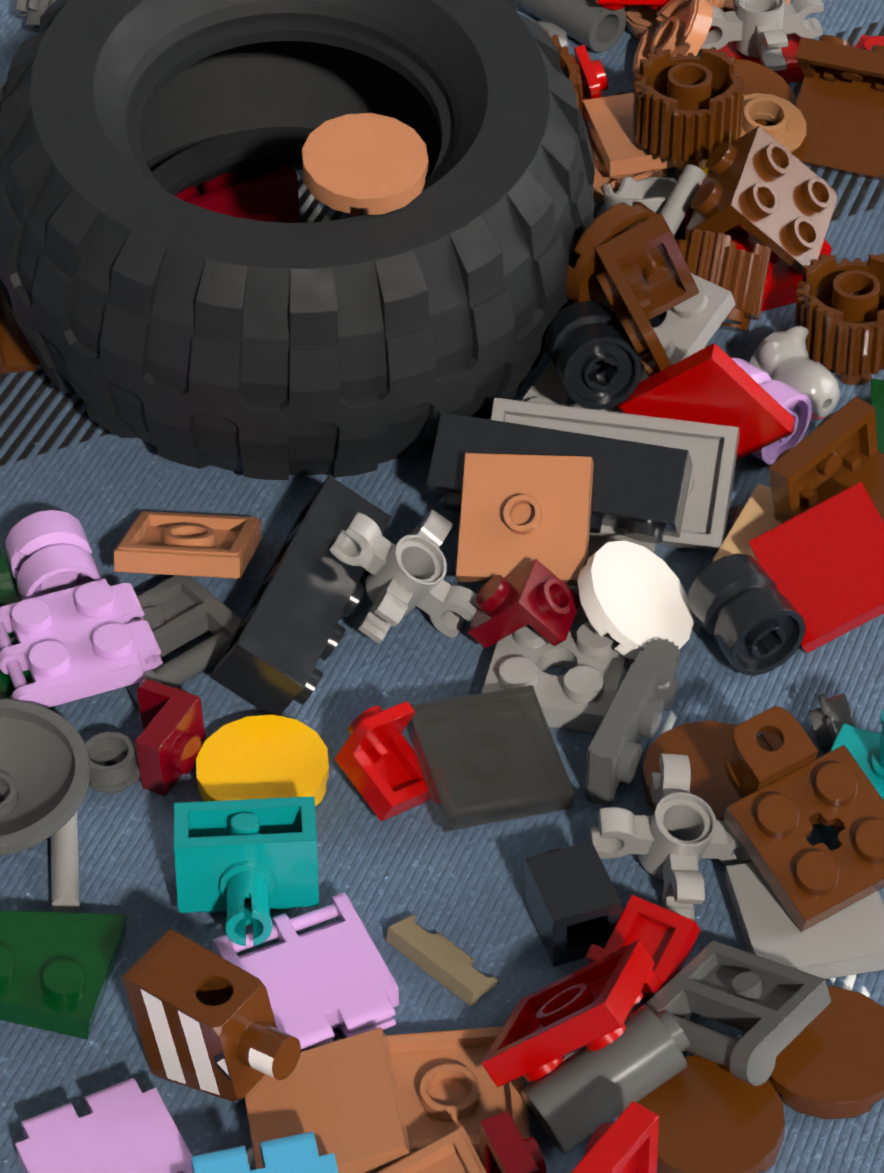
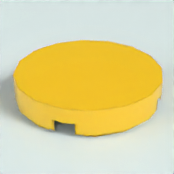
[196,714,330,807]

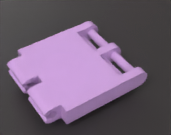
[0,578,163,708]
[211,892,399,1052]
[15,1078,193,1173]

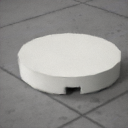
[577,540,694,660]

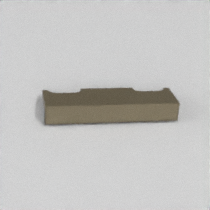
[386,915,498,1007]

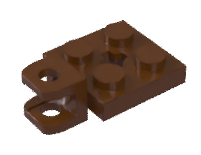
[724,706,884,932]

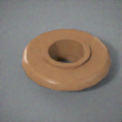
[741,93,807,153]

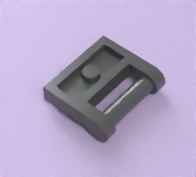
[126,575,241,706]
[645,940,831,1086]

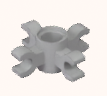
[701,0,825,71]
[330,509,478,644]
[589,753,753,920]

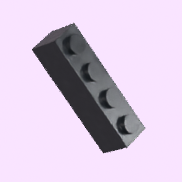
[427,412,693,543]
[210,475,391,716]

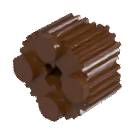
[632,47,745,170]
[658,229,771,332]
[794,253,884,385]

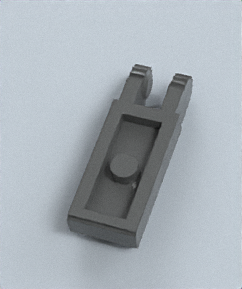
[585,638,681,807]

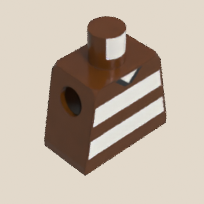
[122,929,301,1102]

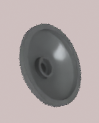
[0,699,90,857]

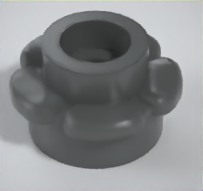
[808,693,856,749]
[85,732,141,794]

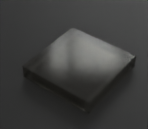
[406,685,576,832]

